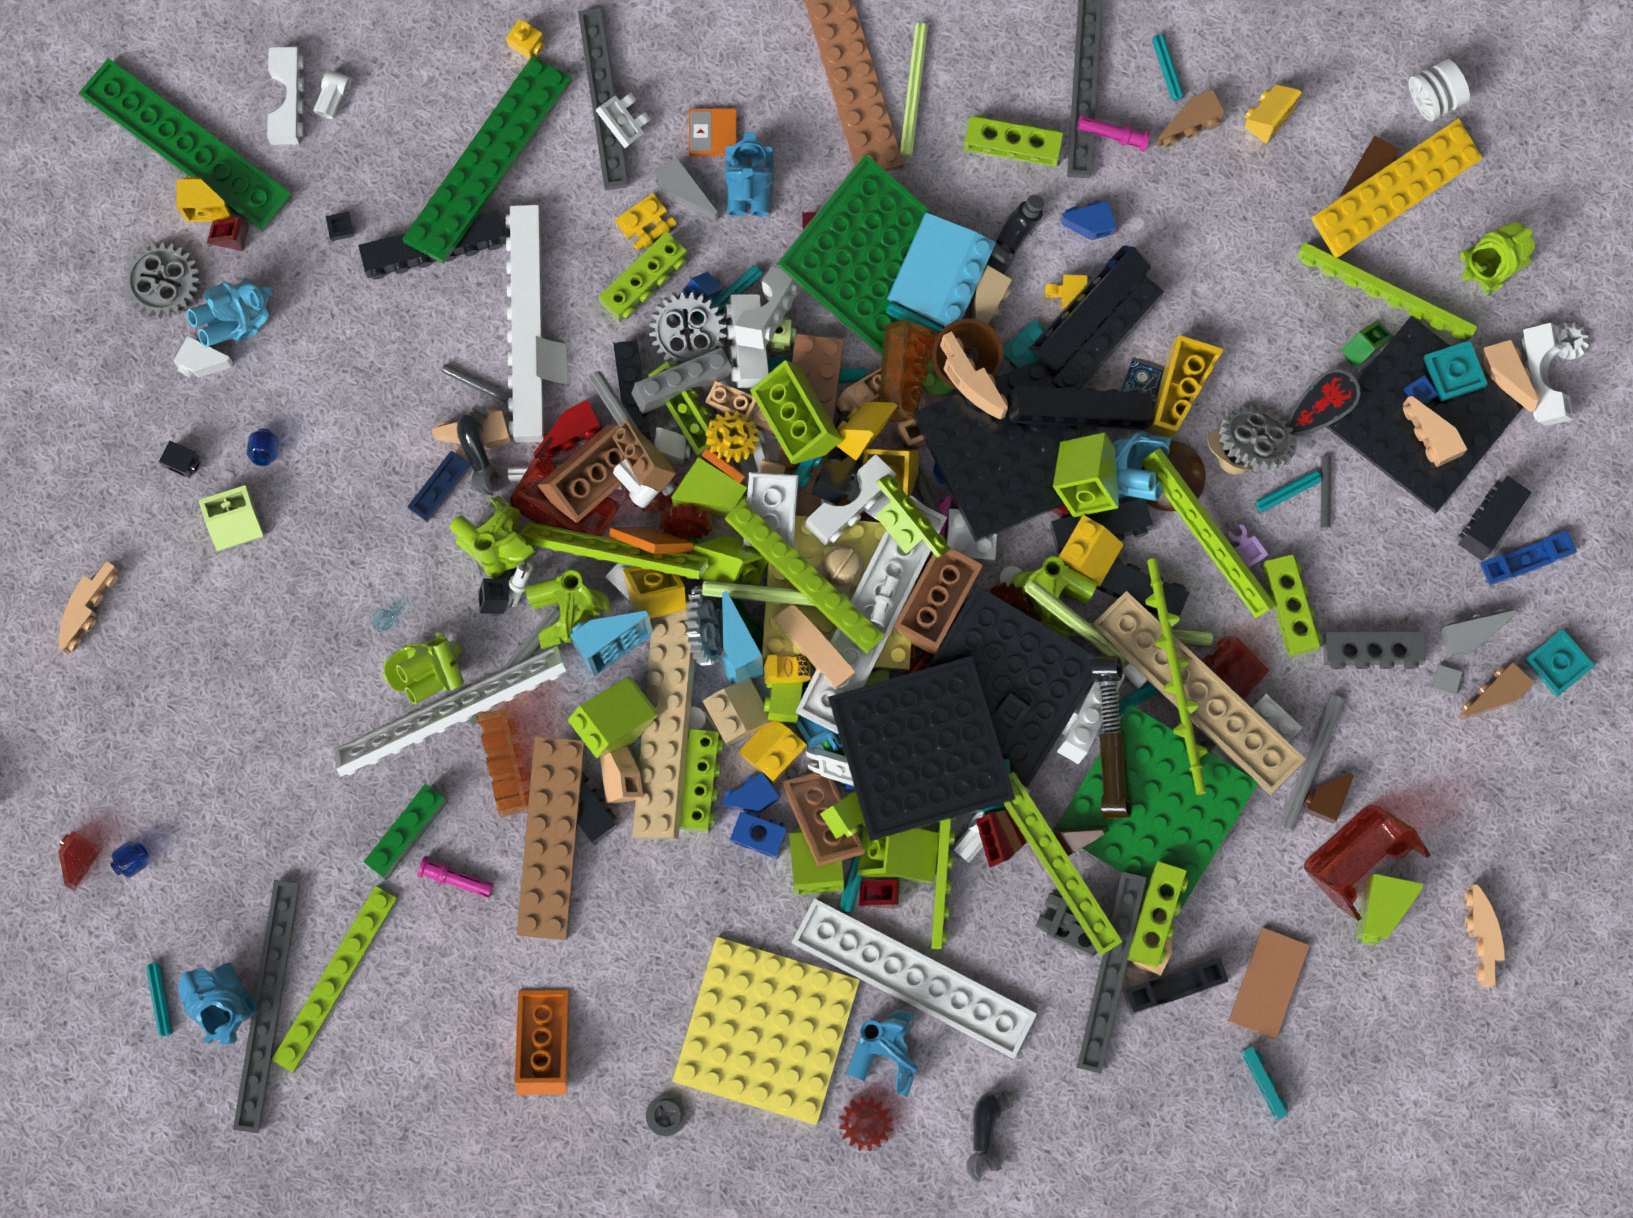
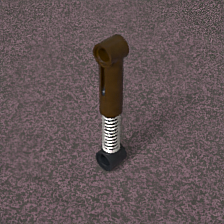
[1092,656,1132,819]

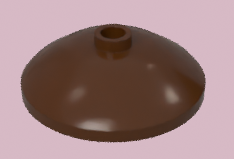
[932,319,1004,390]
[1141,441,1206,512]

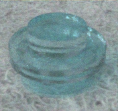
[371,608,394,632]

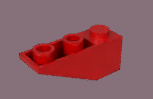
[533,400,601,462]

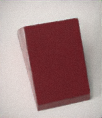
[207,217,249,251]
[859,880,900,909]

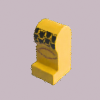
[764,655,811,684]

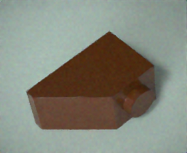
[1304,774,1354,824]

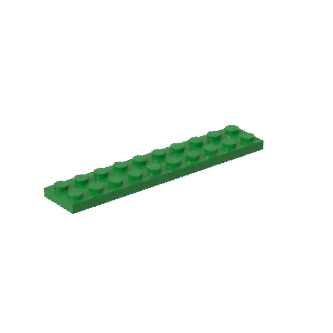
[402,56,572,264]
[78,58,292,232]

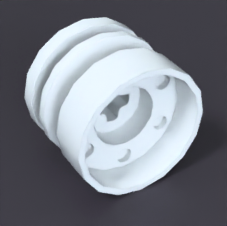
[1409,59,1470,121]

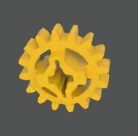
[705,411,759,463]

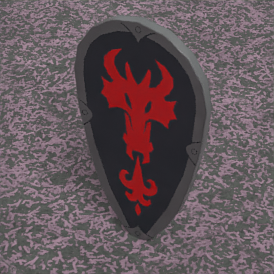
[1286,369,1361,436]

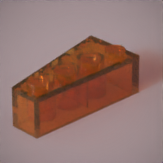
[879,320,939,423]
[476,709,530,819]

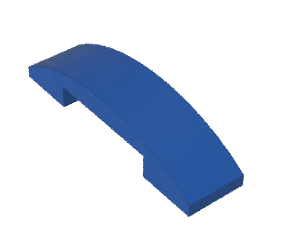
[1479,530,1577,585]

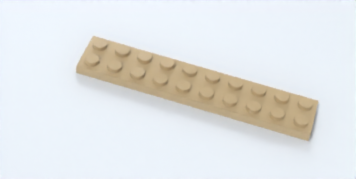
[1092,591,1306,796]
[632,595,695,839]

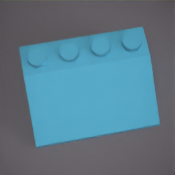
[887,213,996,327]
[722,591,763,684]
[570,611,653,677]

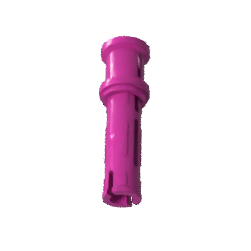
[1077,115,1150,152]
[417,856,494,899]

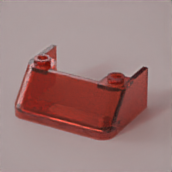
[510,437,630,537]
[1304,805,1431,921]

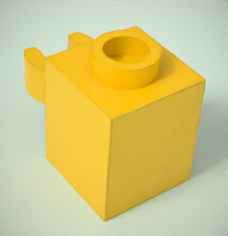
[506,19,545,59]
[1044,274,1087,309]

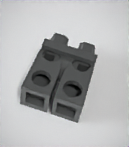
[1035,893,1111,958]

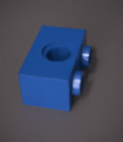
[730,810,787,859]

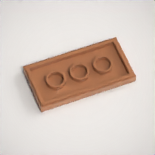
[782,773,865,867]
[1228,927,1310,1039]

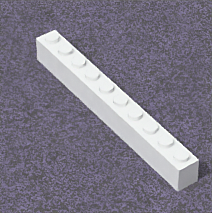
[506,205,544,443]

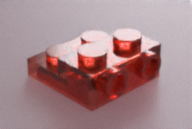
[1201,636,1270,700]

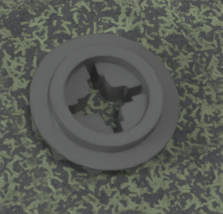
[646,1095,686,1137]

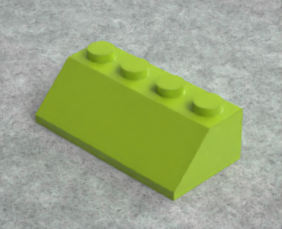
[750,360,843,464]

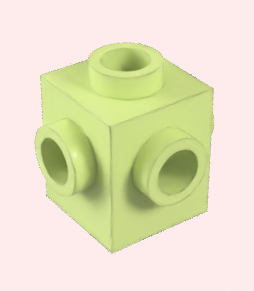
[766,317,796,352]

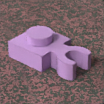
[1227,524,1269,569]

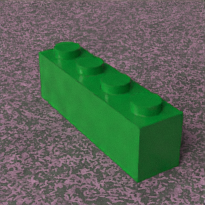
[364,783,448,880]

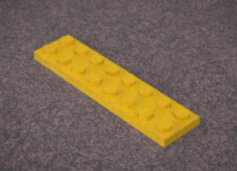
[1310,118,1483,258]

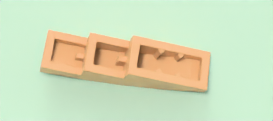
[773,604,855,690]

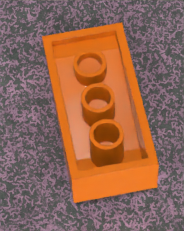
[514,990,569,1095]

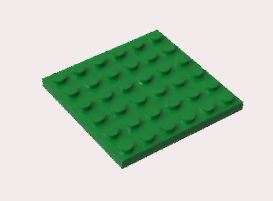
[776,154,935,358]
[1055,704,1258,909]

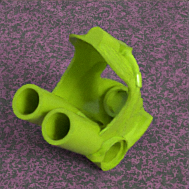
[1459,222,1535,296]
[450,495,535,578]
[1009,557,1098,639]
[525,570,612,649]
[382,632,464,705]

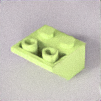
[198,485,264,552]

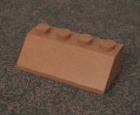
[538,424,625,522]
[894,548,983,655]

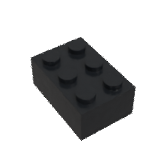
[1458,476,1532,561]

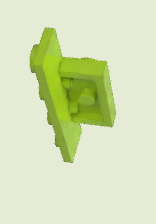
[875,474,951,558]

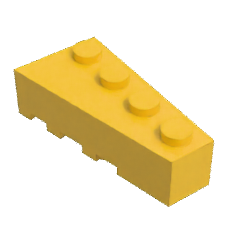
[1147,335,1224,438]

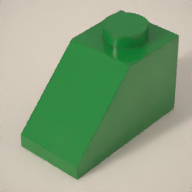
[1341,320,1394,367]

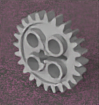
[121,242,201,320]
[649,290,727,364]
[1218,405,1297,473]
[685,586,723,665]

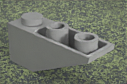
[653,157,719,221]
[1440,608,1516,659]

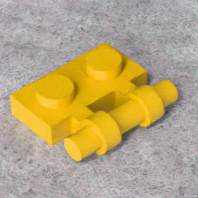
[614,193,677,251]

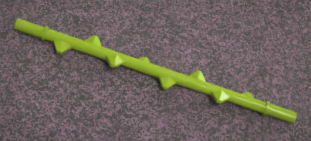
[1145,558,1207,795]

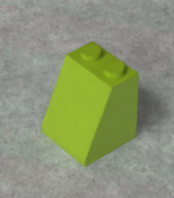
[1053,432,1119,517]
[672,457,748,518]
[689,535,768,586]
[568,676,659,758]
[857,826,939,883]
[789,828,844,895]
[1355,874,1423,946]

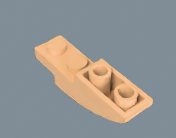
[940,331,1008,419]
[705,381,775,436]
[58,561,119,655]
[1464,885,1505,987]

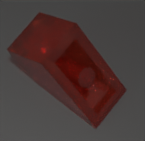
[58,830,102,891]

